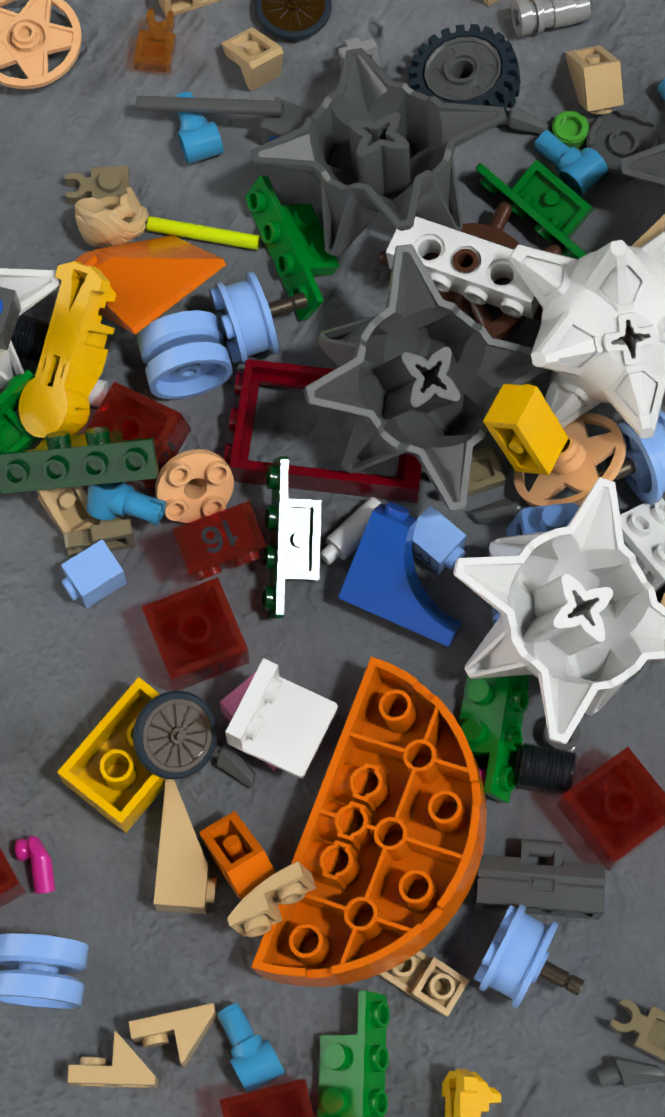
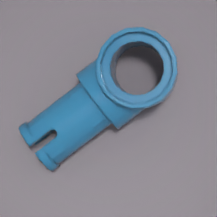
[175,92,224,164]
[534,130,608,197]
[86,482,166,525]
[217,1003,285,1094]

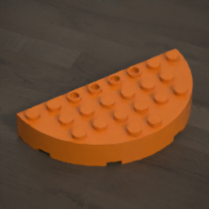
[251,656,487,987]

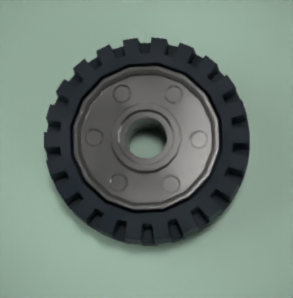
[409,24,521,115]

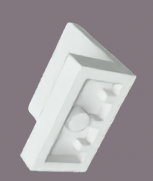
[620,498,665,593]
[225,658,338,778]

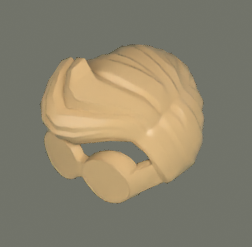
[74,187,149,248]

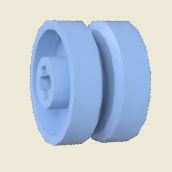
[137,310,233,399]
[0,933,89,1009]

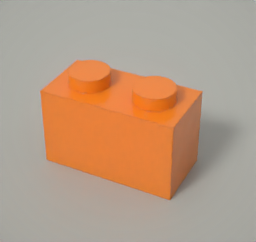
[199,811,276,901]

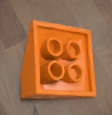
[75,235,226,335]

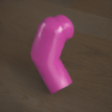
[15,835,55,894]

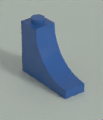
[338,502,462,647]

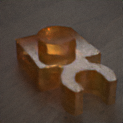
[133,8,176,73]

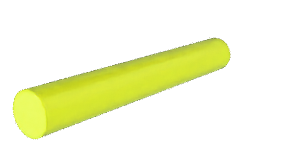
[147,216,260,250]

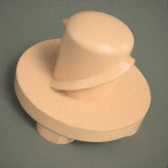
[155,449,234,523]

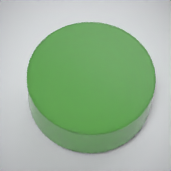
[551,111,589,148]

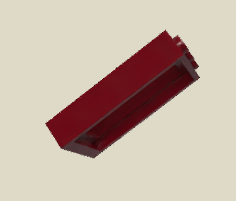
[224,359,422,503]

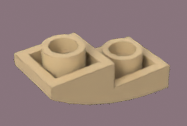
[227,861,317,937]
[377,951,470,1017]

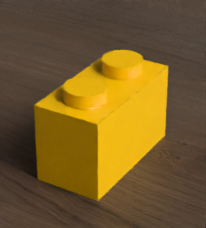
[483,384,569,475]

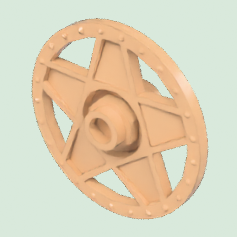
[0,0,82,89]
[513,413,626,507]

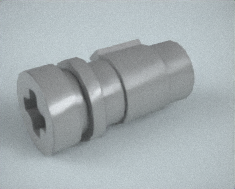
[511,0,591,37]

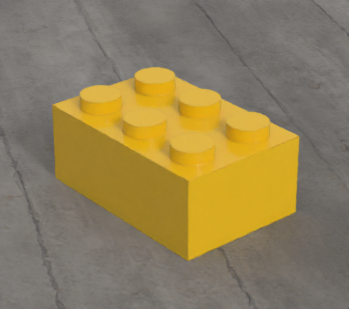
[57,677,166,834]

